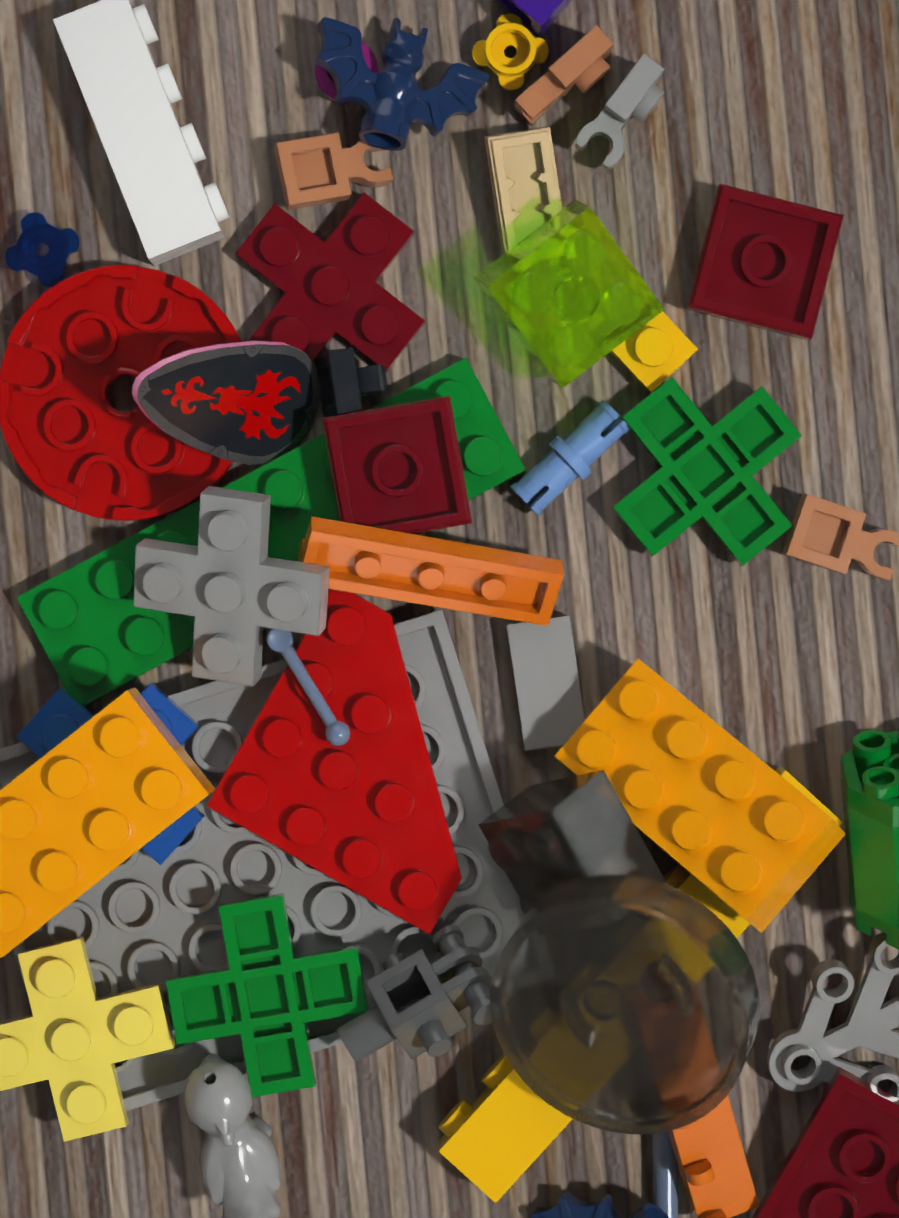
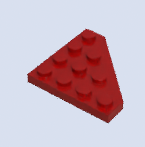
[206,589,462,934]

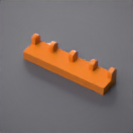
[297,516,564,626]
[628,972,760,1218]

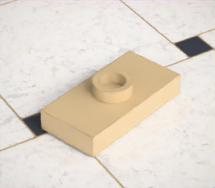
[484,126,569,265]

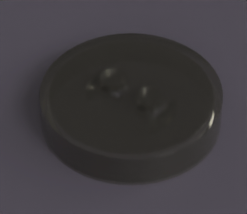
[490,874,760,1134]

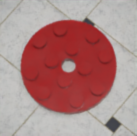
[0,265,242,521]

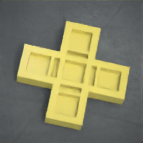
[0,936,176,1142]

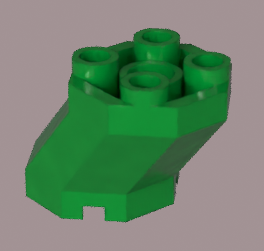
[841,730,899,950]

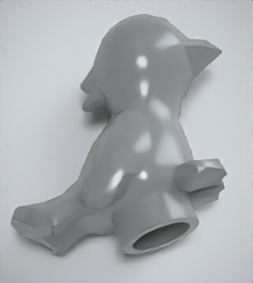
[183,1053,282,1218]

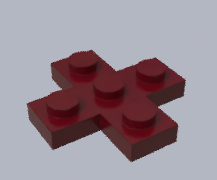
[235,192,425,373]

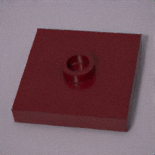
[687,183,844,341]
[323,396,472,534]

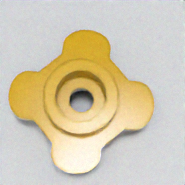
[472,13,549,91]

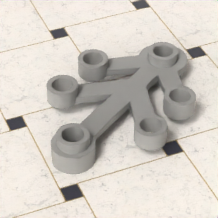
[767,932,899,1099]

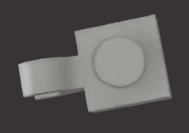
[575,54,665,171]

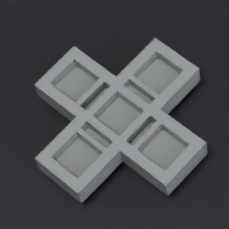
[133,486,330,686]

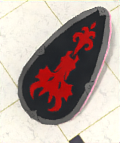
[132,341,321,465]

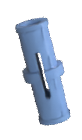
[510,400,631,516]

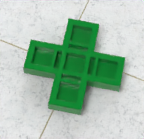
[612,377,802,566]
[166,893,369,1098]

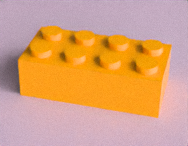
[554,658,846,933]
[0,688,215,958]

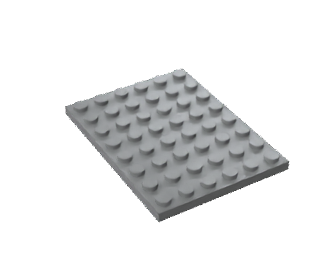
[0,610,557,1111]

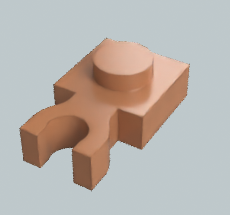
[514,25,614,126]
[274,133,393,210]
[782,493,899,581]

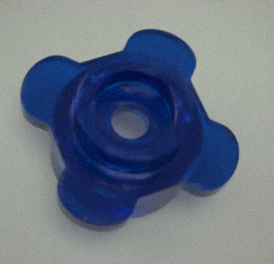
[5,212,80,287]

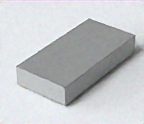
[506,615,585,751]

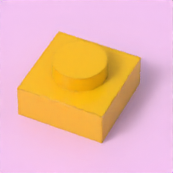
[607,303,698,394]

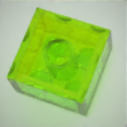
[474,200,665,389]

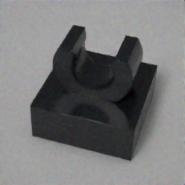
[315,347,388,418]

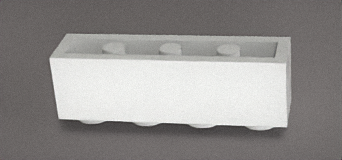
[53,0,230,266]

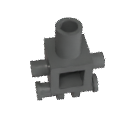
[337,925,504,1062]

